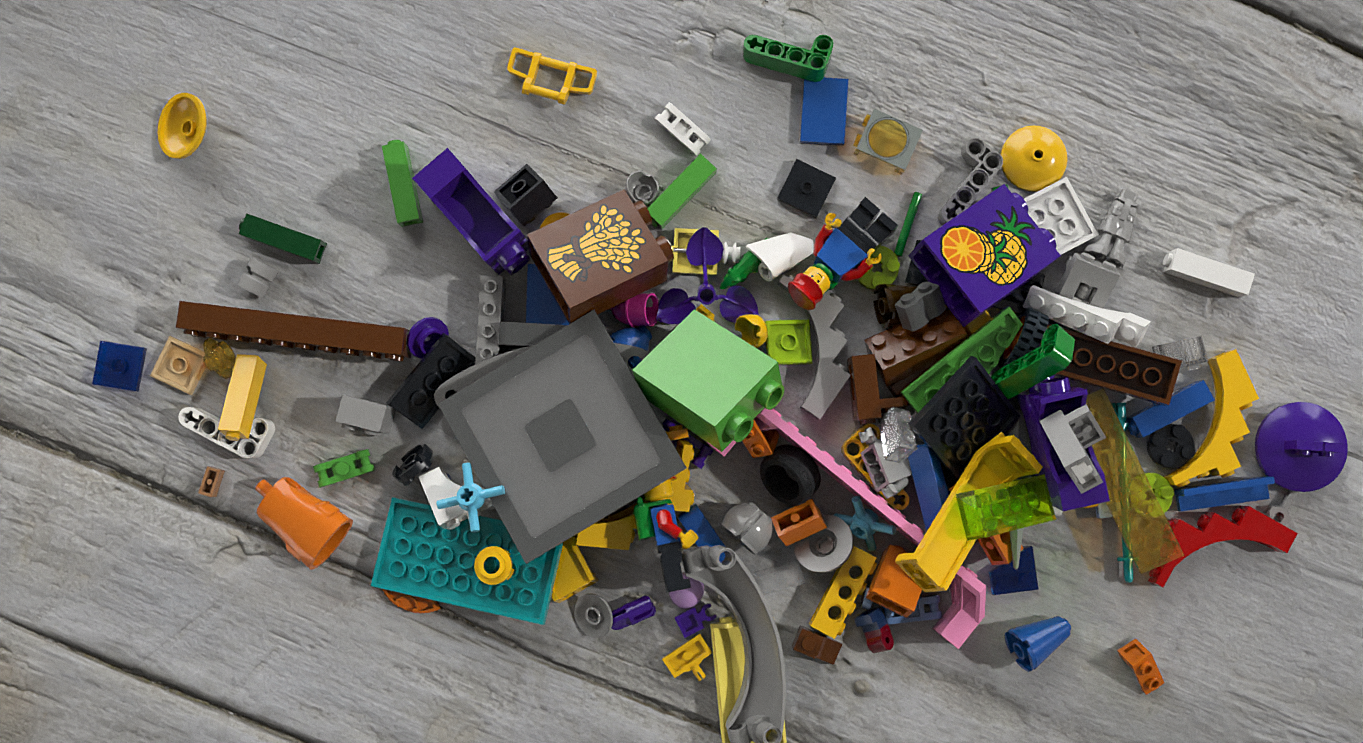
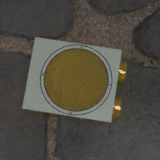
[853,109,923,175]

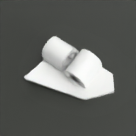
[746,233,813,282]

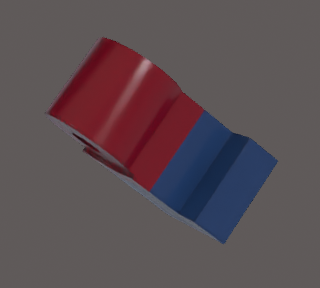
[854,607,894,653]

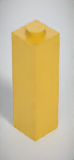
[218,354,267,441]

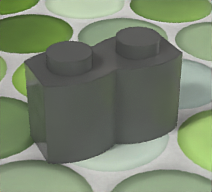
[895,282,946,331]

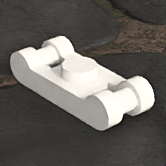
[654,102,711,156]

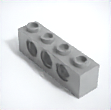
[475,275,506,364]

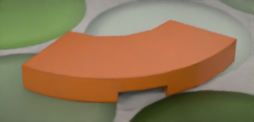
[382,589,441,613]

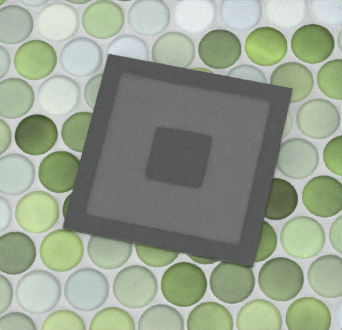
[438,310,687,564]

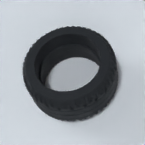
[760,444,821,506]

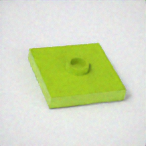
[765,319,813,365]

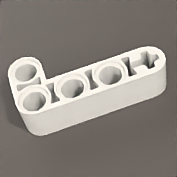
[178,407,275,458]

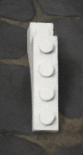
[1023,285,1151,347]

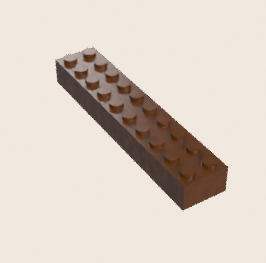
[176,301,411,362]

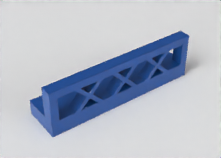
[1174,476,1275,512]

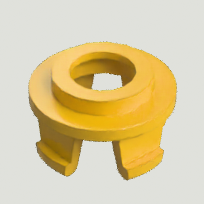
[474,546,514,585]

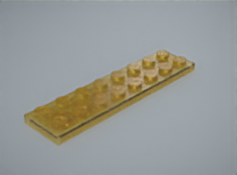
[1086,388,1184,574]

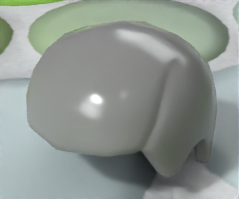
[626,170,659,206]

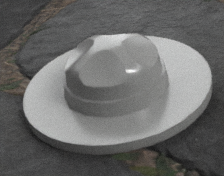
[794,515,854,573]

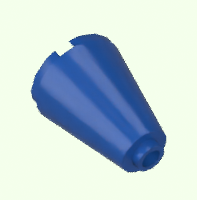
[1004,616,1071,672]

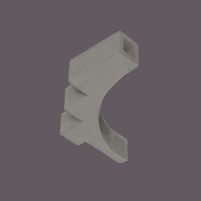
[777,275,851,420]

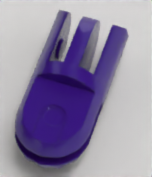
[611,595,656,630]

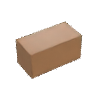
[198,466,225,497]

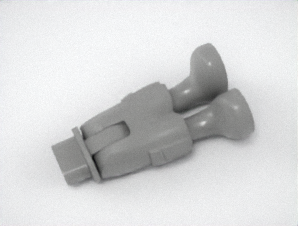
[1084,189,1138,268]

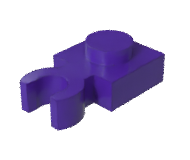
[674,603,717,638]

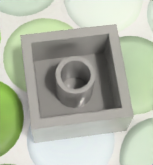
[335,395,396,436]

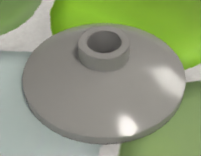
[575,593,613,638]

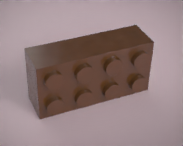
[864,304,967,386]

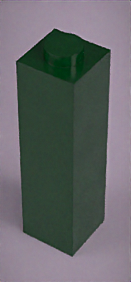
[239,213,327,264]

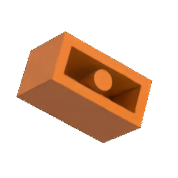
[771,499,827,547]

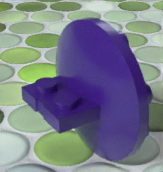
[1255,402,1348,492]

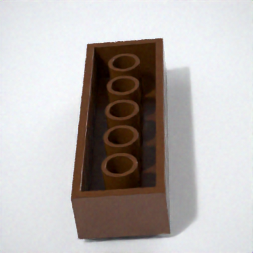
[1040,324,1182,406]

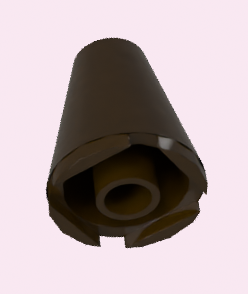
[873,284,917,329]

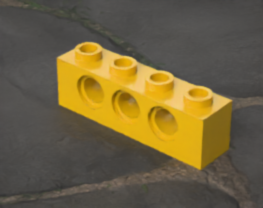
[808,545,877,639]

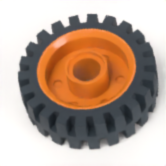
[999,307,1049,368]

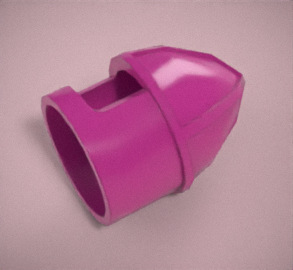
[611,293,659,327]

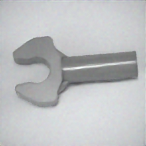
[1266,490,1299,525]

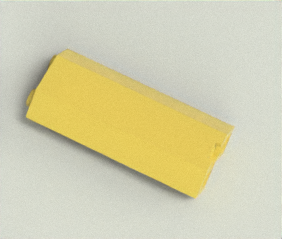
[710,617,787,743]

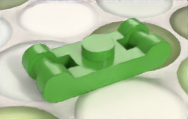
[313,449,375,488]

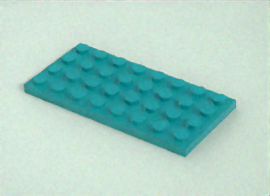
[371,497,563,625]

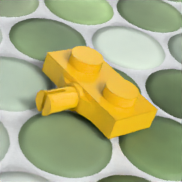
[662,633,712,681]

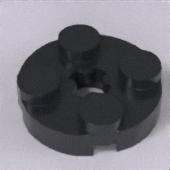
[1147,423,1195,468]
[392,444,433,486]

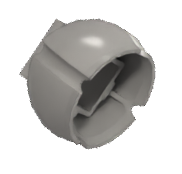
[720,502,772,555]

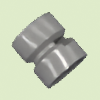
[237,257,279,298]

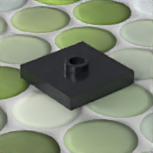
[777,159,836,218]

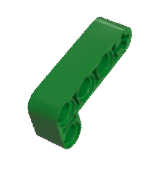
[743,35,834,82]
[991,324,1075,399]

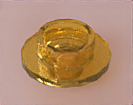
[203,338,236,379]

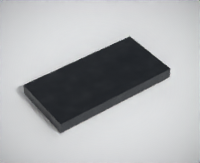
[386,333,476,429]

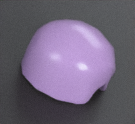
[669,572,704,609]

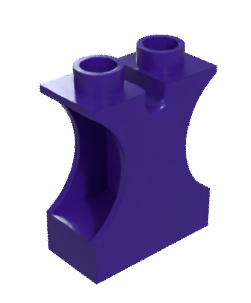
[412,147,531,275]
[1015,375,1110,511]

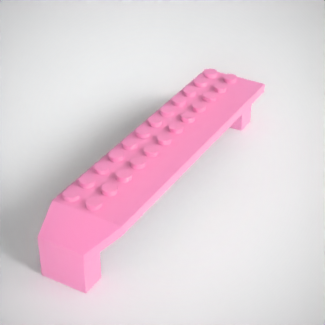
[707,408,986,649]

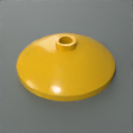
[157,93,207,159]
[1001,126,1067,192]

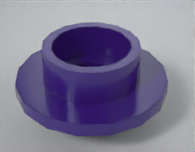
[407,317,449,359]

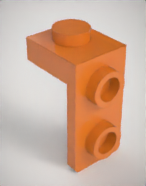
[742,421,779,458]

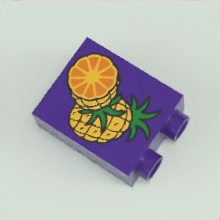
[908,184,1061,327]

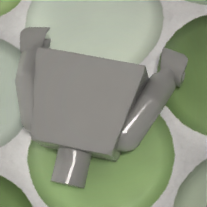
[859,427,912,499]

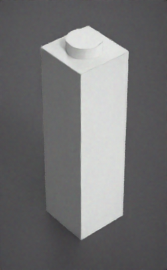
[1163,248,1255,298]

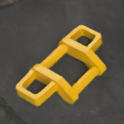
[507,47,597,105]

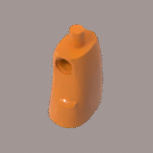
[255,477,353,570]

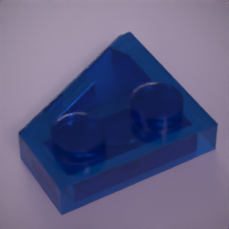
[989,546,1039,595]

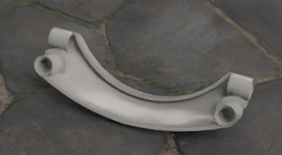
[681,545,786,743]

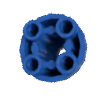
[610,326,652,369]

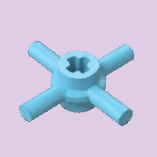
[436,463,505,532]
[834,496,897,551]

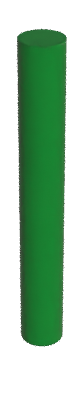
[894,192,922,257]

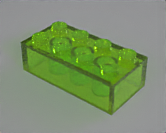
[956,474,1056,541]

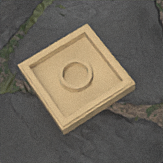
[150,336,212,395]

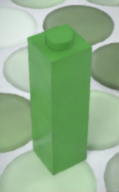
[382,140,423,227]
[647,153,717,230]

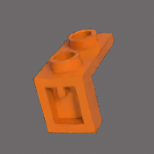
[1117,638,1164,695]

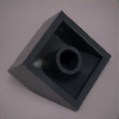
[494,164,558,227]

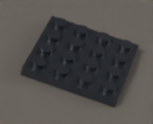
[909,356,1021,481]

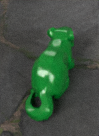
[720,238,769,290]

